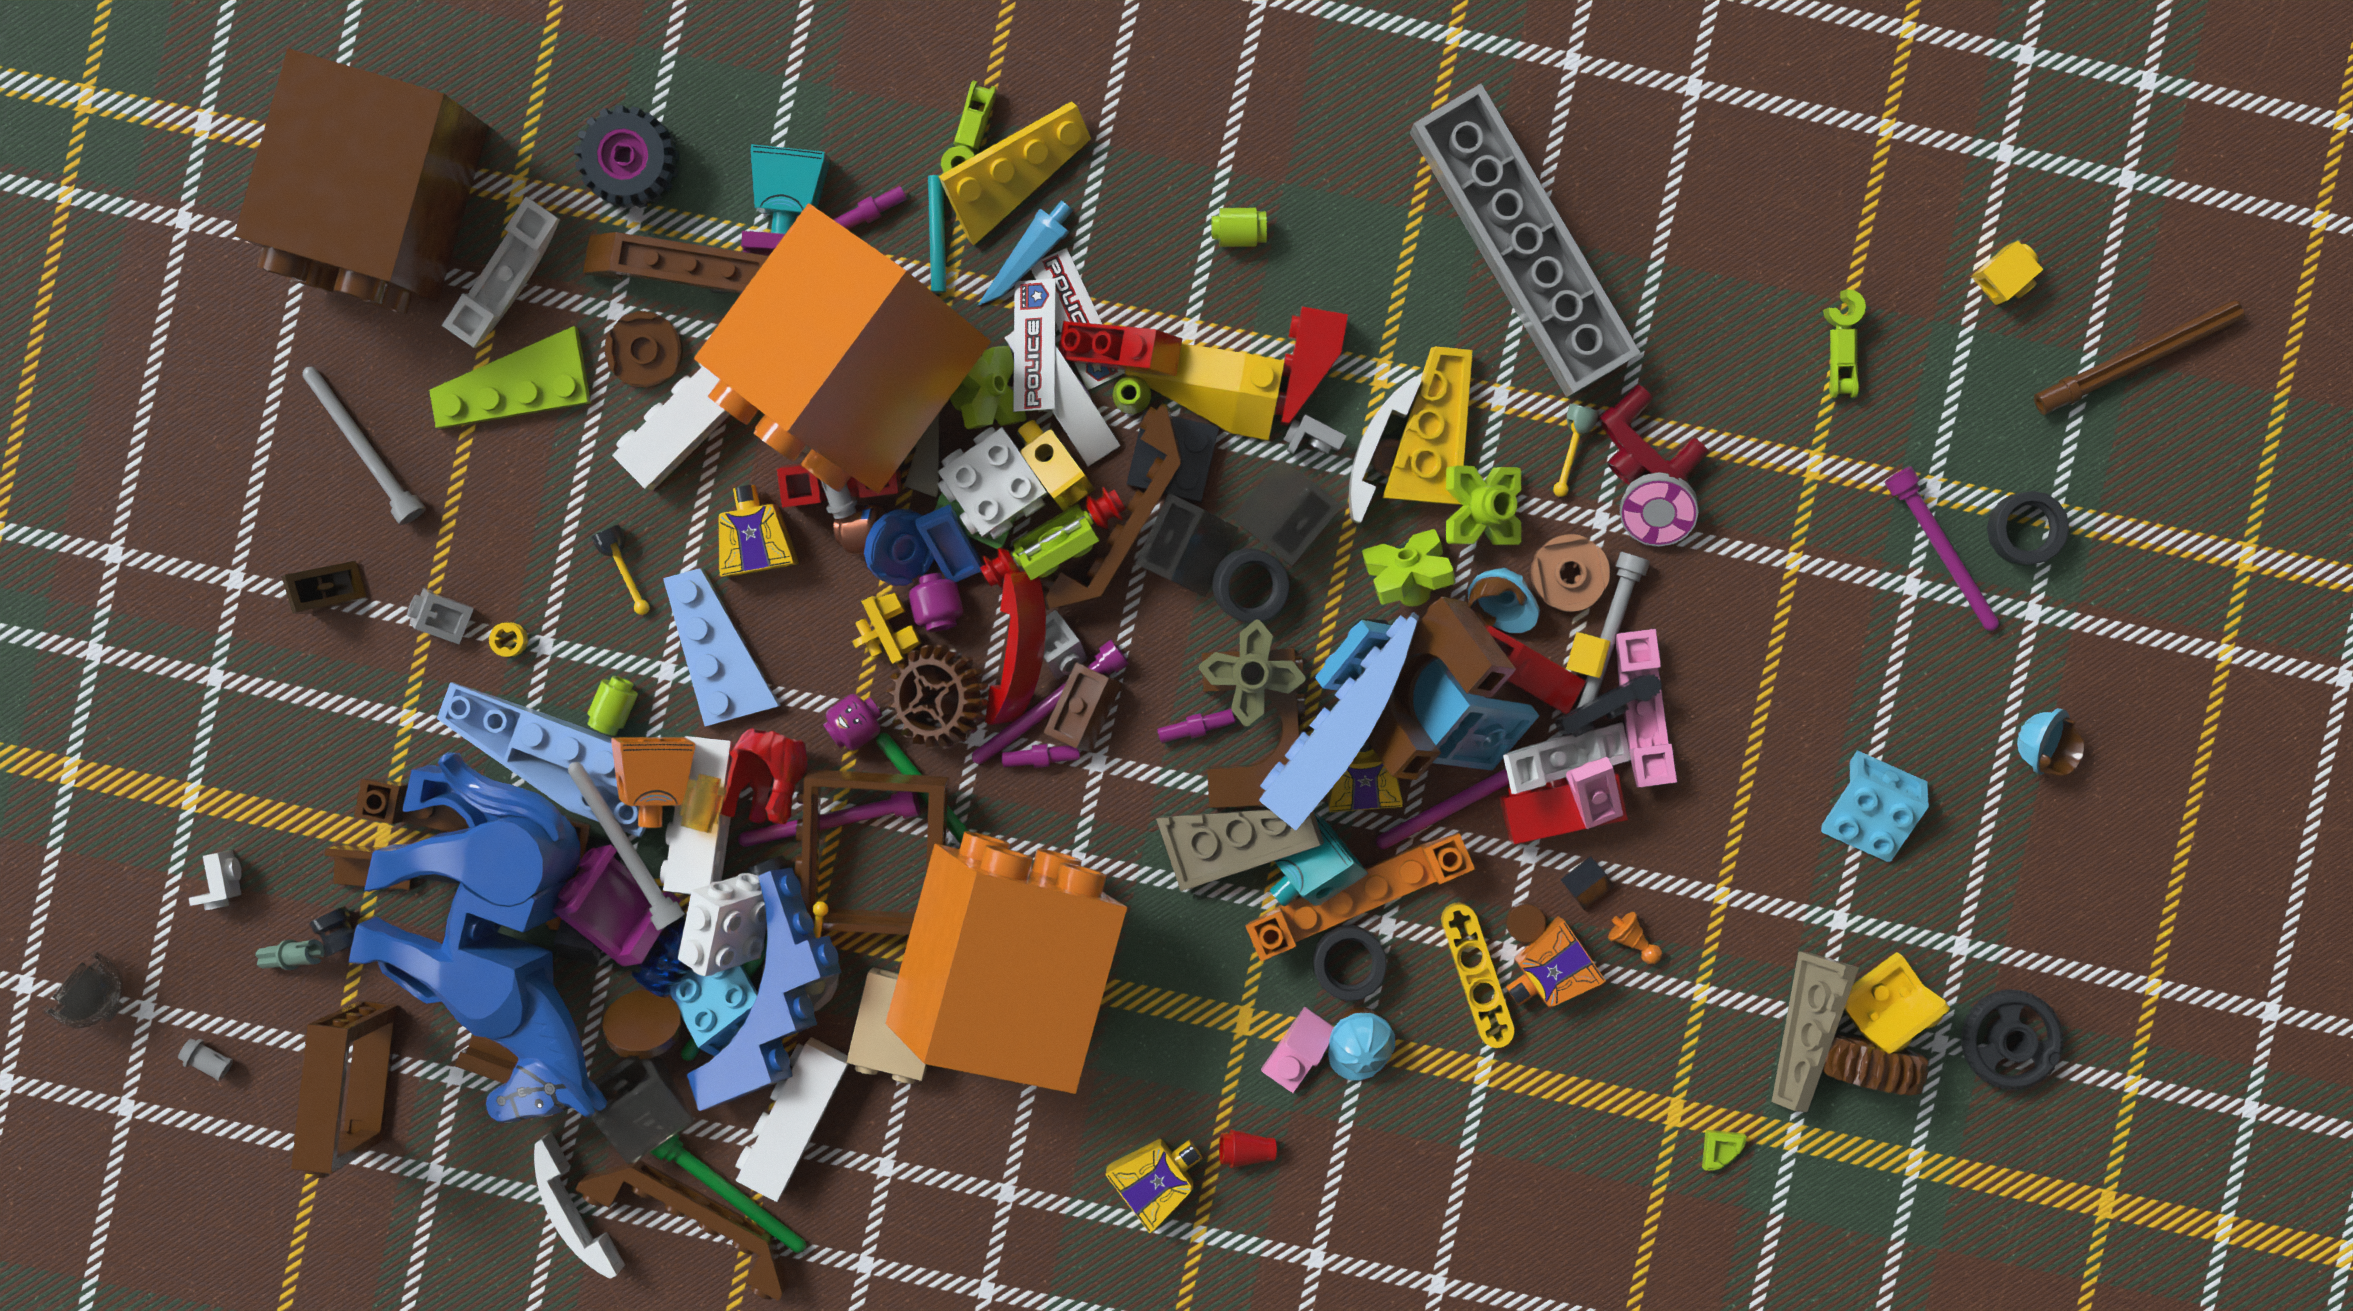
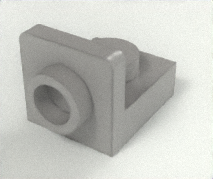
[1284,415,1346,454]
[407,588,473,644]
[1043,610,1087,679]

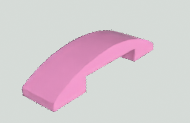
[1616,629,1677,787]

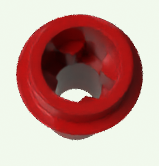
[1219,1129,1277,1168]

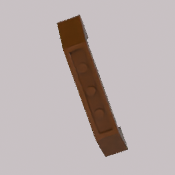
[583,232,769,294]
[1042,403,1183,609]
[354,778,592,860]
[575,1159,788,1301]

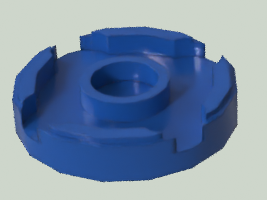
[864,509,934,586]

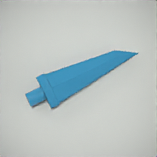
[977,200,1073,306]

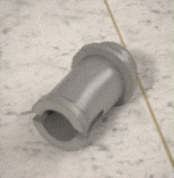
[821,481,857,519]
[178,1038,233,1081]

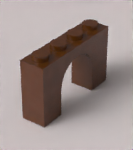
[1367,596,1516,780]
[1201,648,1306,808]

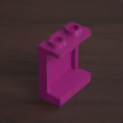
[553,845,681,967]

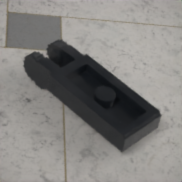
[1554,674,1663,738]

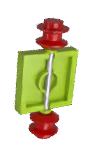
[980,487,1126,590]

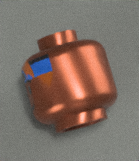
[834,503,886,554]

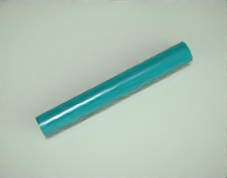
[928,175,946,293]

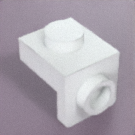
[189,850,241,910]

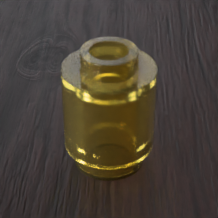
[679,773,727,834]

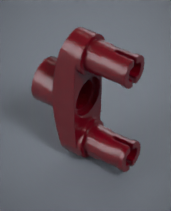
[1599,384,1709,485]

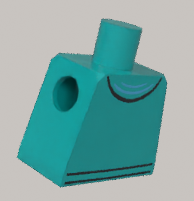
[751,144,830,234]
[1270,812,1368,907]

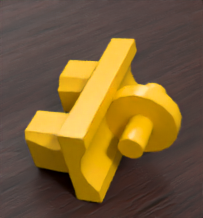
[852,593,922,664]

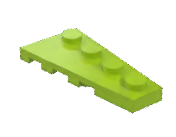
[429,326,591,429]

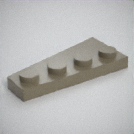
[1156,809,1324,891]
[1772,951,1859,1112]

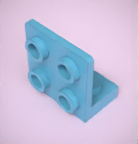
[1821,750,1929,862]
[669,965,758,1056]

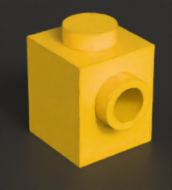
[1971,240,2043,305]

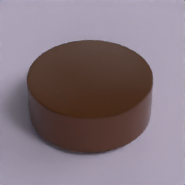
[1371,439,1401,478]
[1505,903,1545,943]

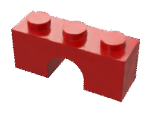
[777,463,903,508]

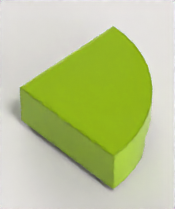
[1702,1130,1747,1171]

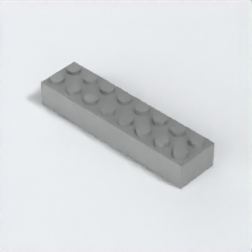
[1410,84,1641,397]

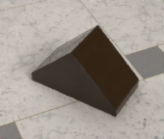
[281,560,367,614]

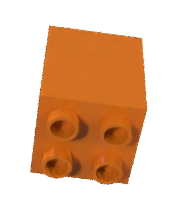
[694,203,992,494]
[885,831,1127,1094]

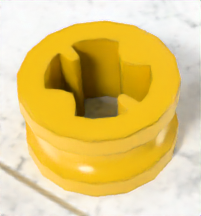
[489,623,528,657]

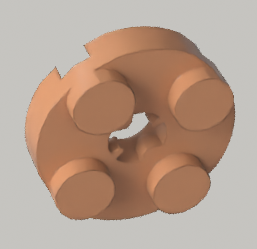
[1531,534,1610,612]

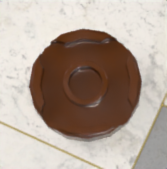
[604,311,683,389]
[603,990,682,1059]

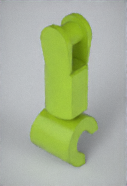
[941,80,997,173]
[1823,289,1866,398]

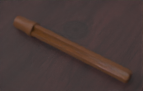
[2034,300,2245,415]

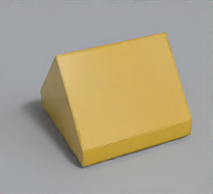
[1566,632,1610,678]

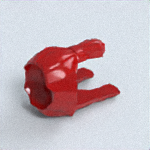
[718,728,808,825]

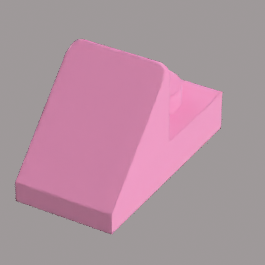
[1566,757,1623,829]
[1261,1007,1334,1093]

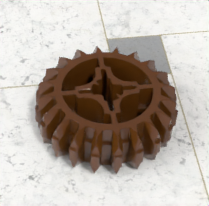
[886,644,989,749]
[1822,1034,1929,1096]

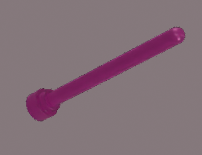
[1884,466,1999,631]
[972,639,1129,764]
[1376,768,1509,849]
[738,791,920,847]

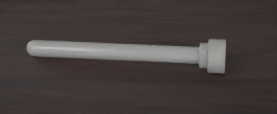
[303,367,426,525]
[1577,552,1650,708]
[568,762,685,931]

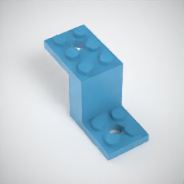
[1315,620,1539,770]

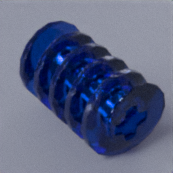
[631,912,691,998]

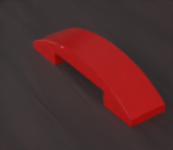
[985,571,1046,725]

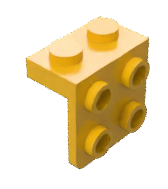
[1844,952,1950,1054]

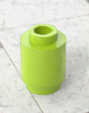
[1211,207,1267,247]
[587,675,638,736]

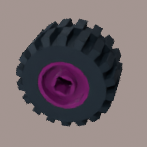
[574,105,680,209]

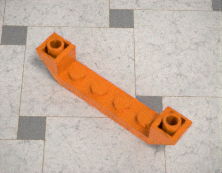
[1245,833,1475,962]

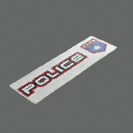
[1031,248,1125,390]
[1013,278,1055,412]

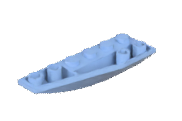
[1259,612,1419,831]
[437,682,646,837]

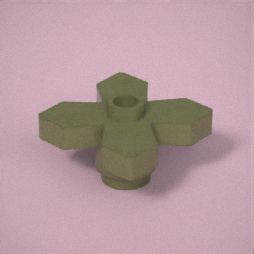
[1199,619,1306,726]

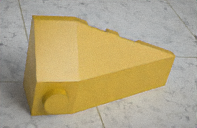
[1125,343,1284,441]

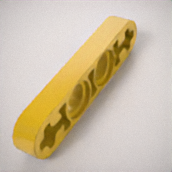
[1441,902,1514,1048]

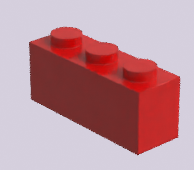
[1499,773,1628,844]

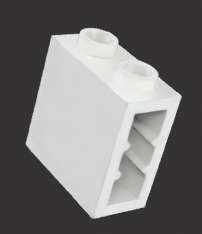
[937,427,1048,539]
[678,873,767,977]

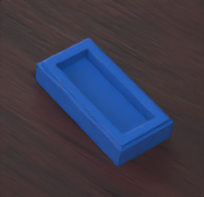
[915,504,984,582]

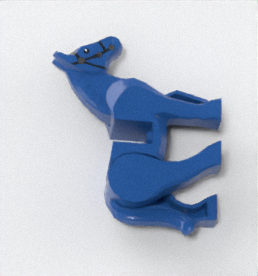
[349,752,607,1123]

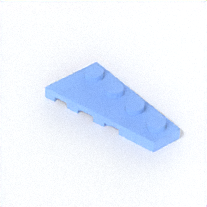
[663,568,781,726]

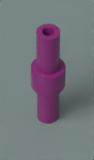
[833,186,907,230]
[1157,709,1235,743]
[1002,744,1080,768]

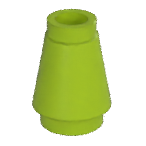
[1113,376,1151,414]

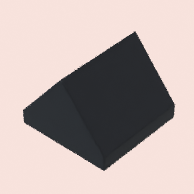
[1560,856,1614,910]

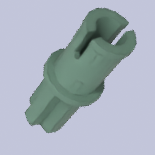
[255,939,324,970]

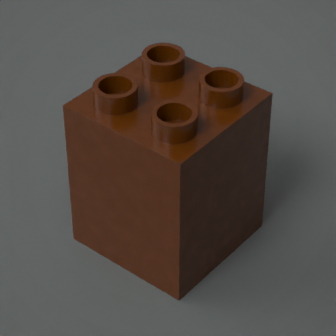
[234,48,489,314]

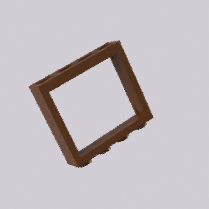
[795,769,949,935]
[291,1000,398,1178]

